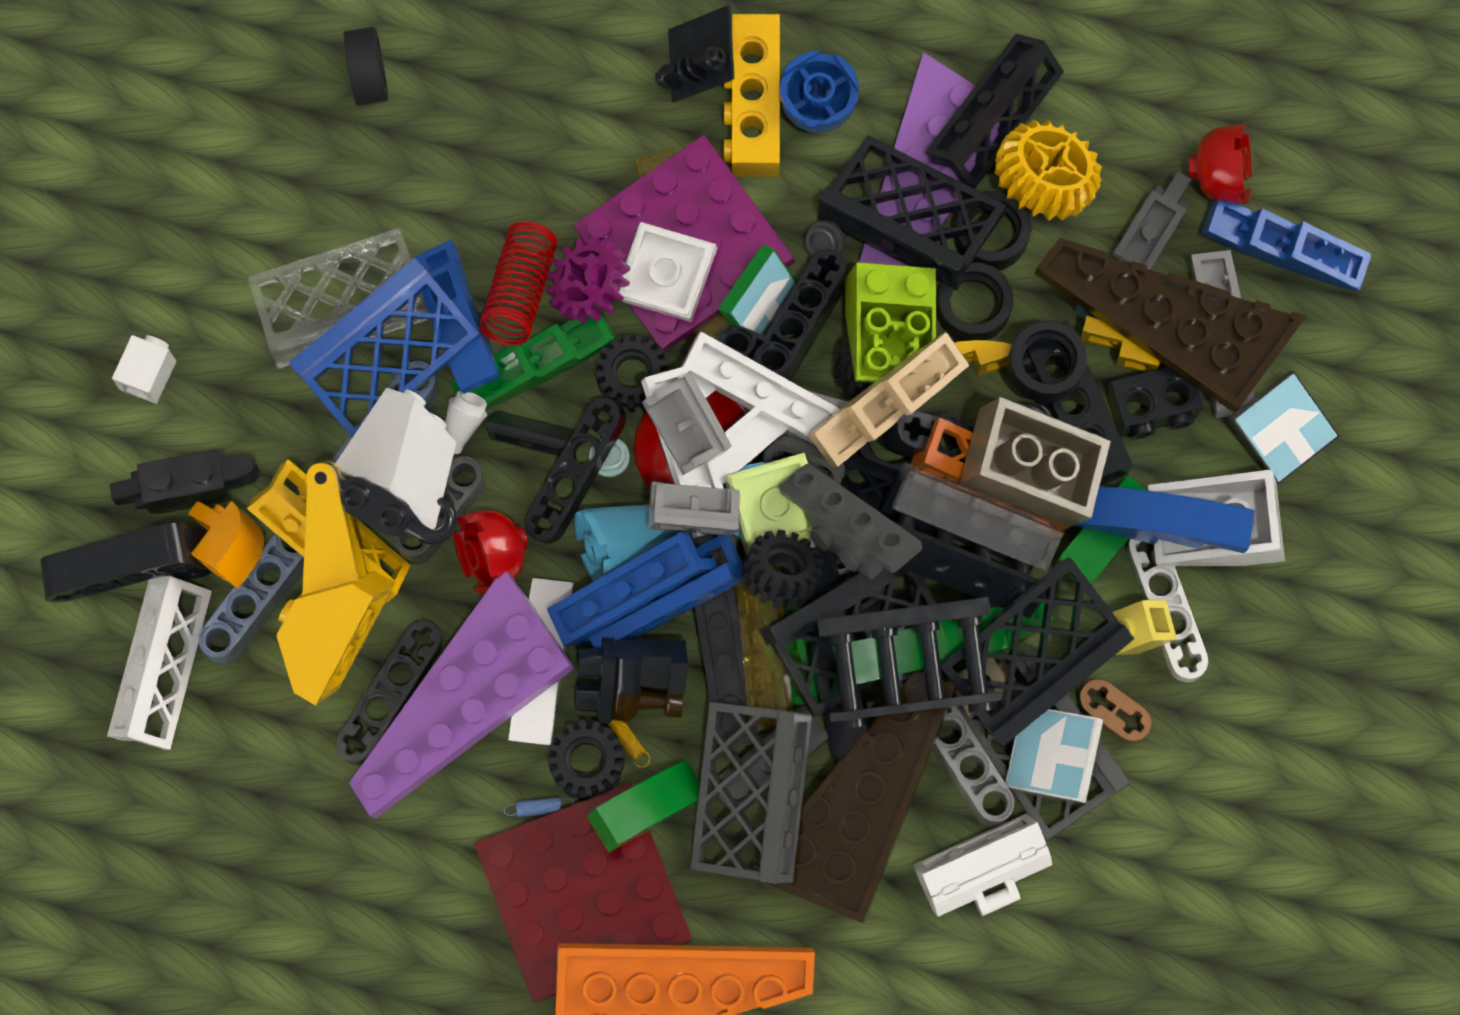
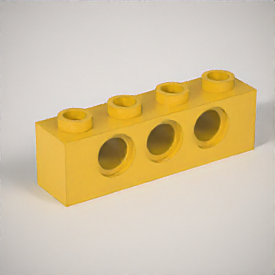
[724,14,780,177]

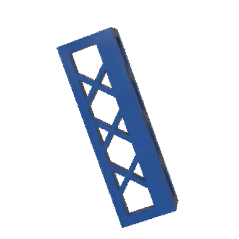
[547,532,718,646]
[589,535,744,649]

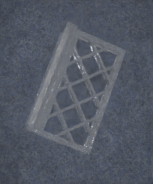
[248,227,428,369]

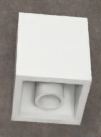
[335,387,456,529]

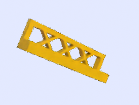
[247,459,411,604]

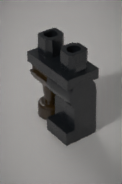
[575,638,688,724]

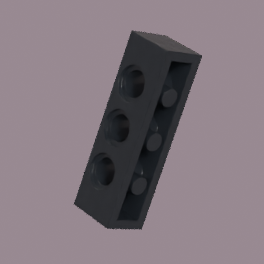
[1023,320,1133,486]

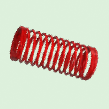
[479,221,558,346]

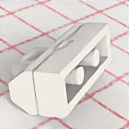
[913,813,1053,917]

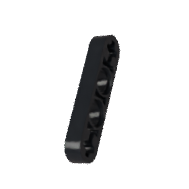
[525,398,626,544]
[336,620,443,765]

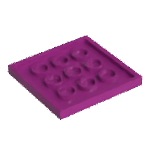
[573,135,795,353]

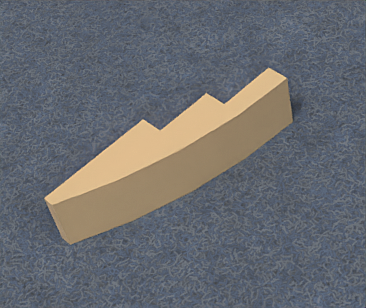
[808,332,970,468]

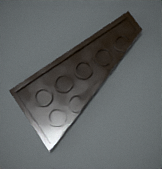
[1034,238,1306,414]

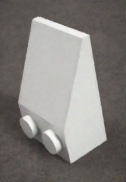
[1148,470,1285,566]

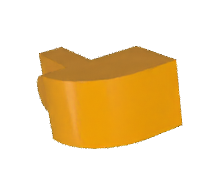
[188,501,264,589]

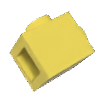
[1104,600,1177,655]

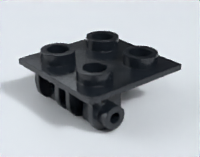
[655,5,735,103]

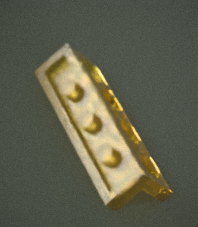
[736,556,793,728]

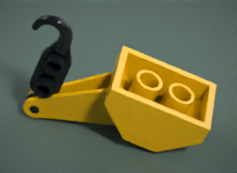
[276,461,457,706]

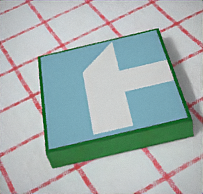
[718,244,797,336]

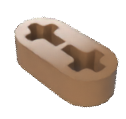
[1078,679,1151,744]

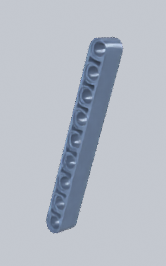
[198,361,439,665]

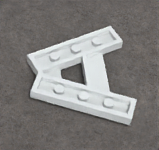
[641,332,839,539]

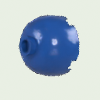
[780,51,859,133]

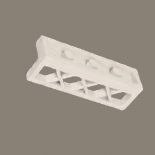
[107,576,212,750]

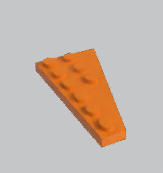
[555,943,815,1015]

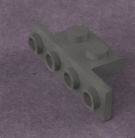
[779,464,922,580]

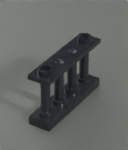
[881,471,1049,619]
[817,597,1002,729]

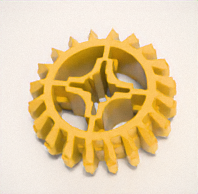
[994,119,1102,221]

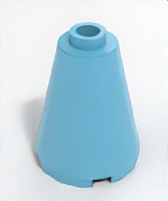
[574,504,680,582]

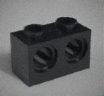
[1106,367,1203,440]

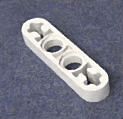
[1126,539,1208,683]

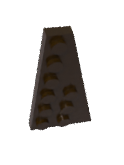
[751,670,956,923]

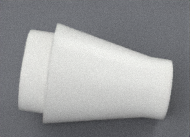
[445,390,487,454]

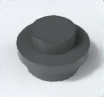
[805,220,845,256]

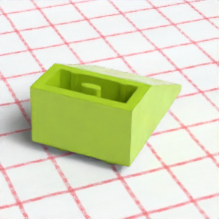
[845,262,936,383]

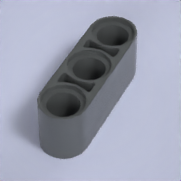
[394,456,485,565]

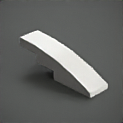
[509,578,574,745]

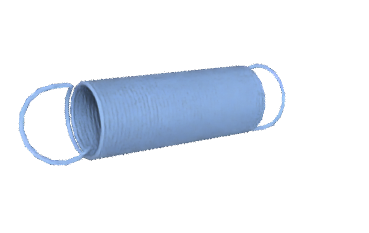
[504,797,574,817]

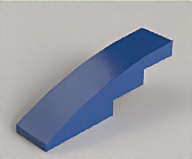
[1201,200,1372,291]
[1075,486,1255,554]

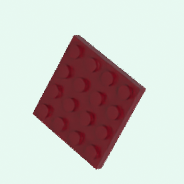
[474,783,692,1003]

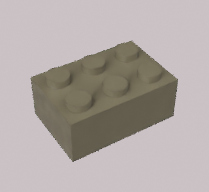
[959,397,1111,527]

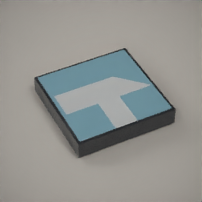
[1227,371,1340,485]

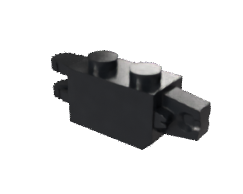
[110,449,260,514]

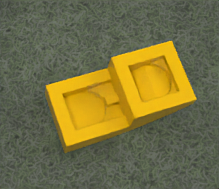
[1081,316,1160,373]
[954,340,1012,377]

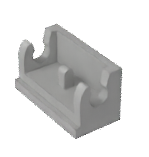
[642,373,732,475]
[648,482,740,536]

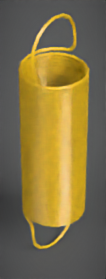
[608,720,650,767]

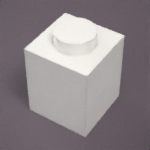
[112,335,176,404]

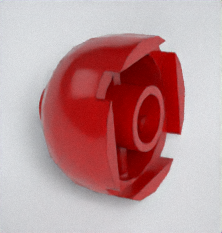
[1189,124,1252,204]
[453,509,528,595]

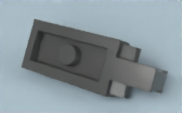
[1112,172,1191,270]

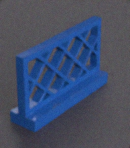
[289,258,481,438]

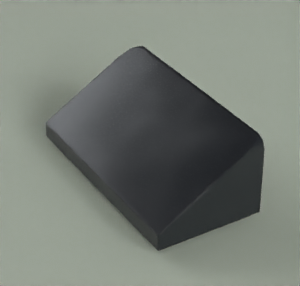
[485,411,573,457]

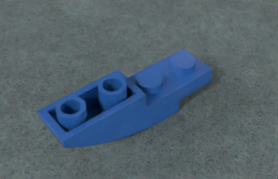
[415,240,500,394]

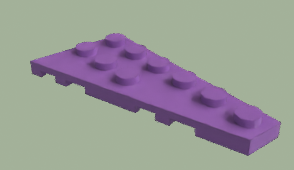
[859,52,1015,266]
[349,571,575,819]

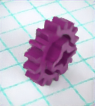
[546,236,631,324]

